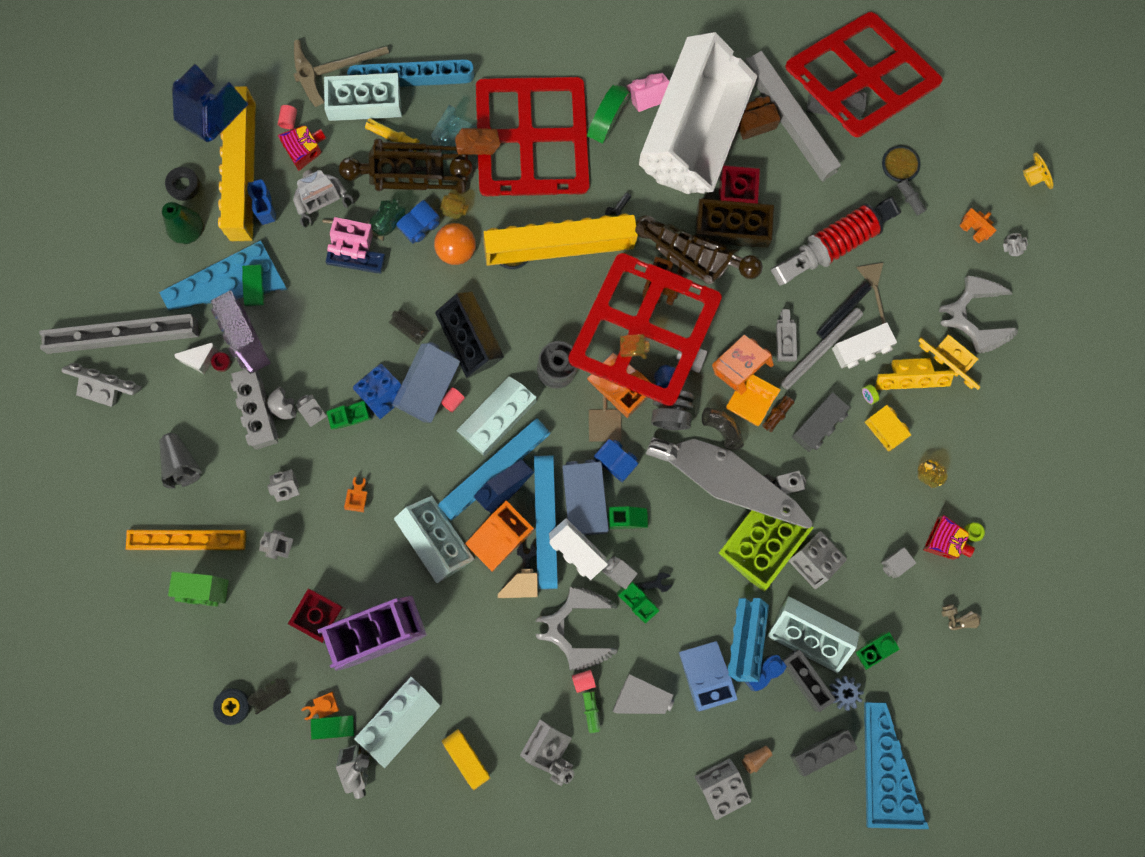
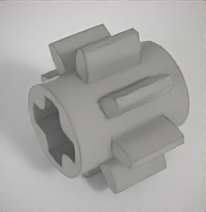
[1003,233,1028,256]
[549,758,574,786]

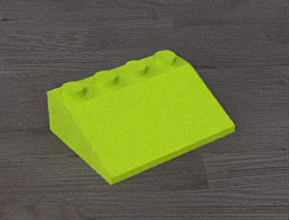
[718,510,814,592]

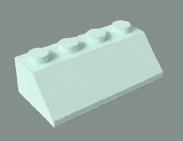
[324,73,402,121]
[456,376,537,457]
[394,496,474,583]
[767,596,860,673]
[354,677,440,768]

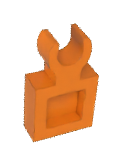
[344,477,368,512]
[301,692,340,720]

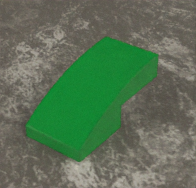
[242,265,265,306]
[326,401,371,430]
[617,581,660,624]
[311,715,354,740]

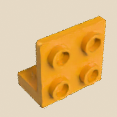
[726,375,780,426]

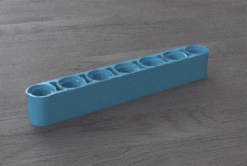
[347,60,474,87]
[438,418,551,520]
[534,455,558,589]

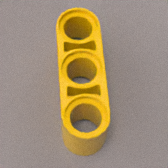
[442,729,491,790]

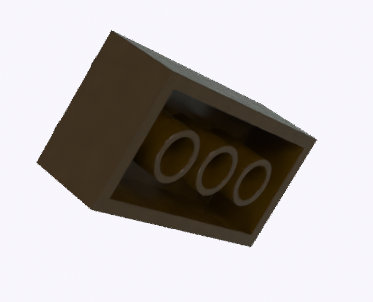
[695,199,774,248]

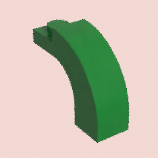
[587,85,631,144]

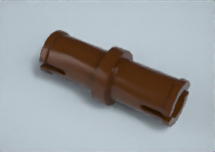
[762,396,794,432]

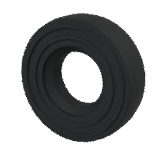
[165,167,200,201]

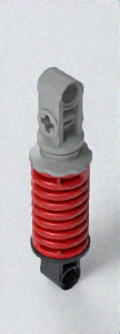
[770,196,902,286]

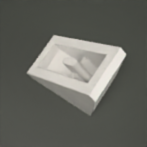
[175,343,218,374]

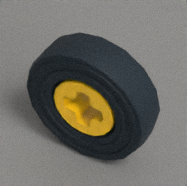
[213,688,250,725]

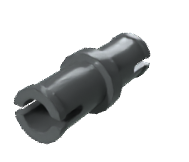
[897,179,927,216]

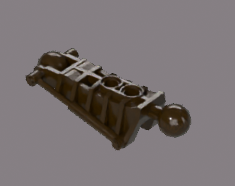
[339,139,473,194]
[635,215,763,284]

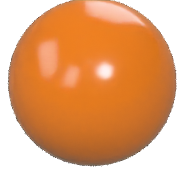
[434,223,476,265]

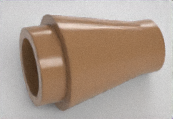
[741,746,772,774]

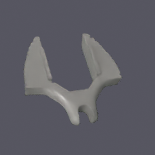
[939,276,1018,353]
[535,587,617,671]

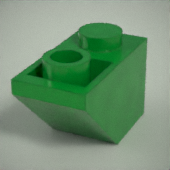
[608,506,648,529]
[855,632,900,670]

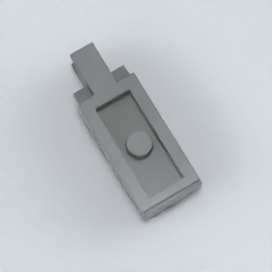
[776,309,797,362]

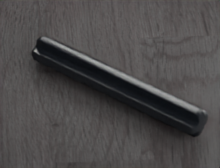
[816,282,872,339]

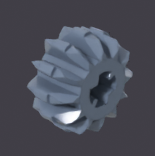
[830,676,864,711]

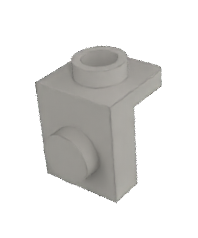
[296,394,327,427]

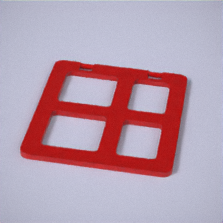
[785,12,943,137]
[476,77,589,196]
[569,253,722,406]

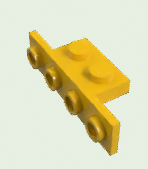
[918,334,980,390]
[875,358,954,390]

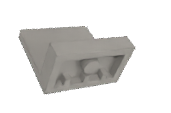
[789,531,847,590]
[694,758,751,820]

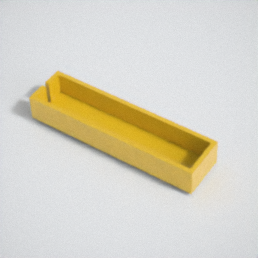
[218,86,256,241]
[484,213,638,266]

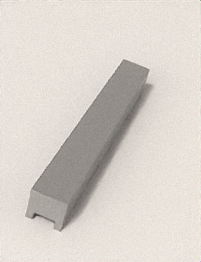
[745,51,841,182]
[39,314,199,354]

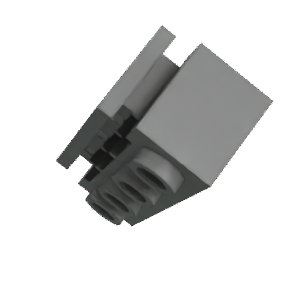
[230,367,279,450]

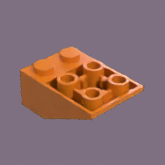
[587,353,651,418]
[465,500,534,572]

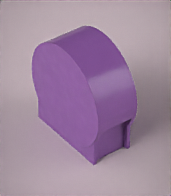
[317,596,427,671]

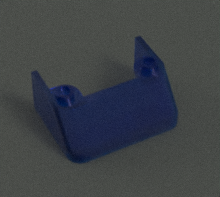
[172,64,248,142]

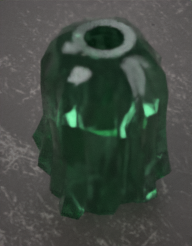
[369,199,406,237]

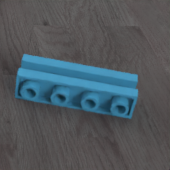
[728,598,769,682]

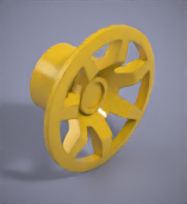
[1023,153,1053,189]

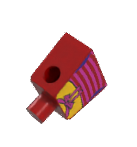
[278,126,326,171]
[923,515,975,560]

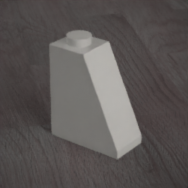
[612,674,675,714]

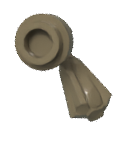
[941,604,981,630]

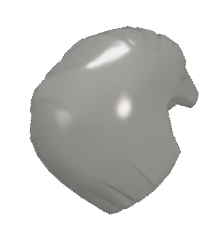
[267,387,297,420]

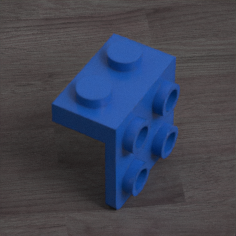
[353,364,401,419]

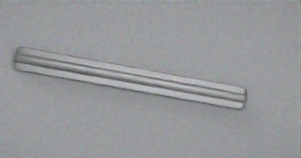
[781,308,863,390]

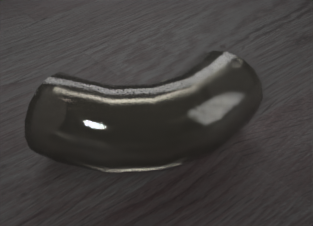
[702,407,744,450]

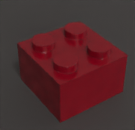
[718,166,760,204]
[288,588,347,644]

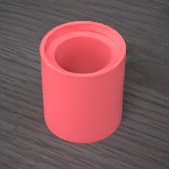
[278,105,297,129]
[441,387,465,413]
[572,670,596,693]

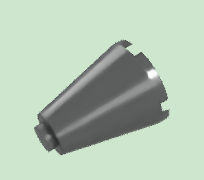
[159,433,202,489]

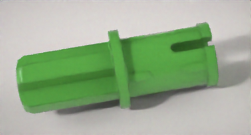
[582,691,600,733]

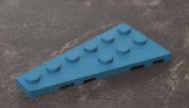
[159,240,287,310]
[864,702,929,829]

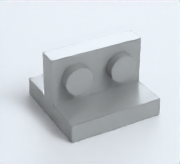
[520,720,572,773]

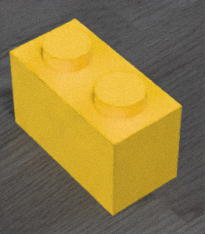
[865,405,911,452]

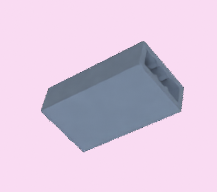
[392,342,460,423]
[562,459,608,536]

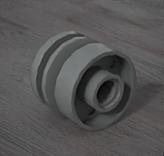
[537,341,578,389]
[651,390,694,430]

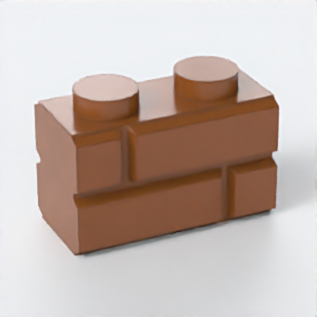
[455,128,500,155]

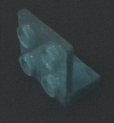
[431,105,477,155]

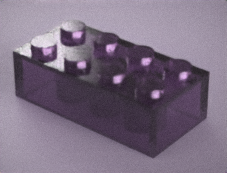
[211,290,271,374]

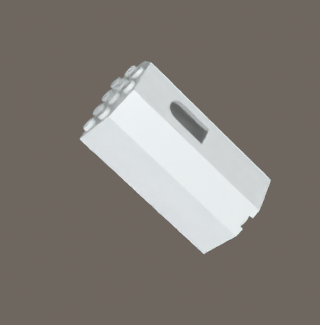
[639,32,757,194]

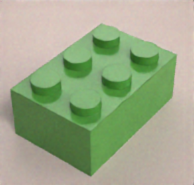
[168,572,229,607]

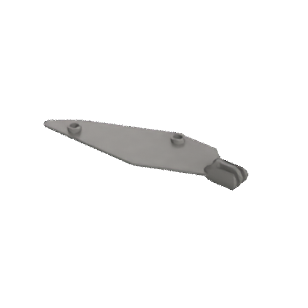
[646,437,812,528]

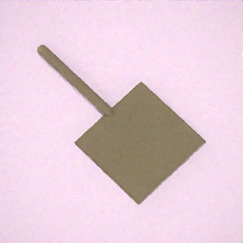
[589,395,621,442]

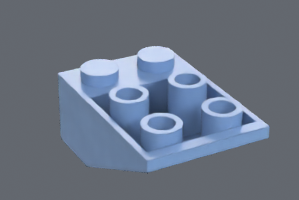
[679,641,738,711]

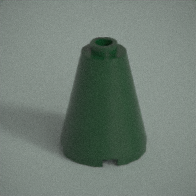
[162,202,203,244]

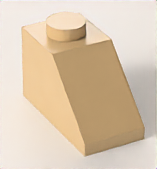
[498,569,538,598]

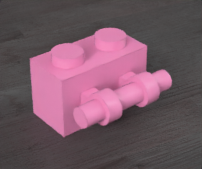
[626,73,669,112]
[327,217,373,259]

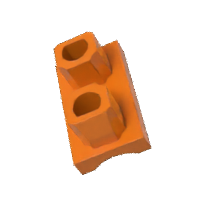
[959,208,997,243]

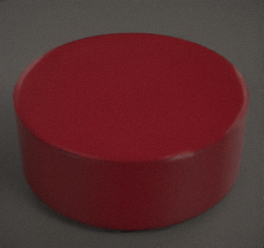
[211,352,232,372]

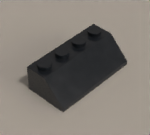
[435,292,504,378]

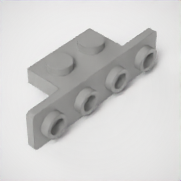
[62,363,142,407]

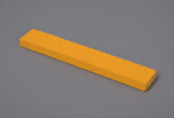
[126,530,246,550]

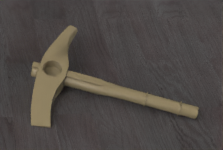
[293,40,389,107]

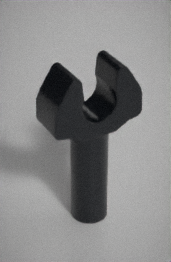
[605,193,631,217]
[517,543,536,569]
[635,572,672,593]

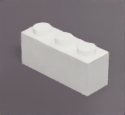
[832,323,897,369]
[549,518,608,580]

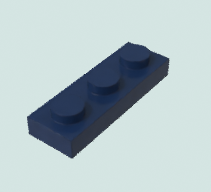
[325,248,385,274]

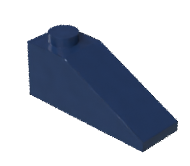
[473,459,534,513]

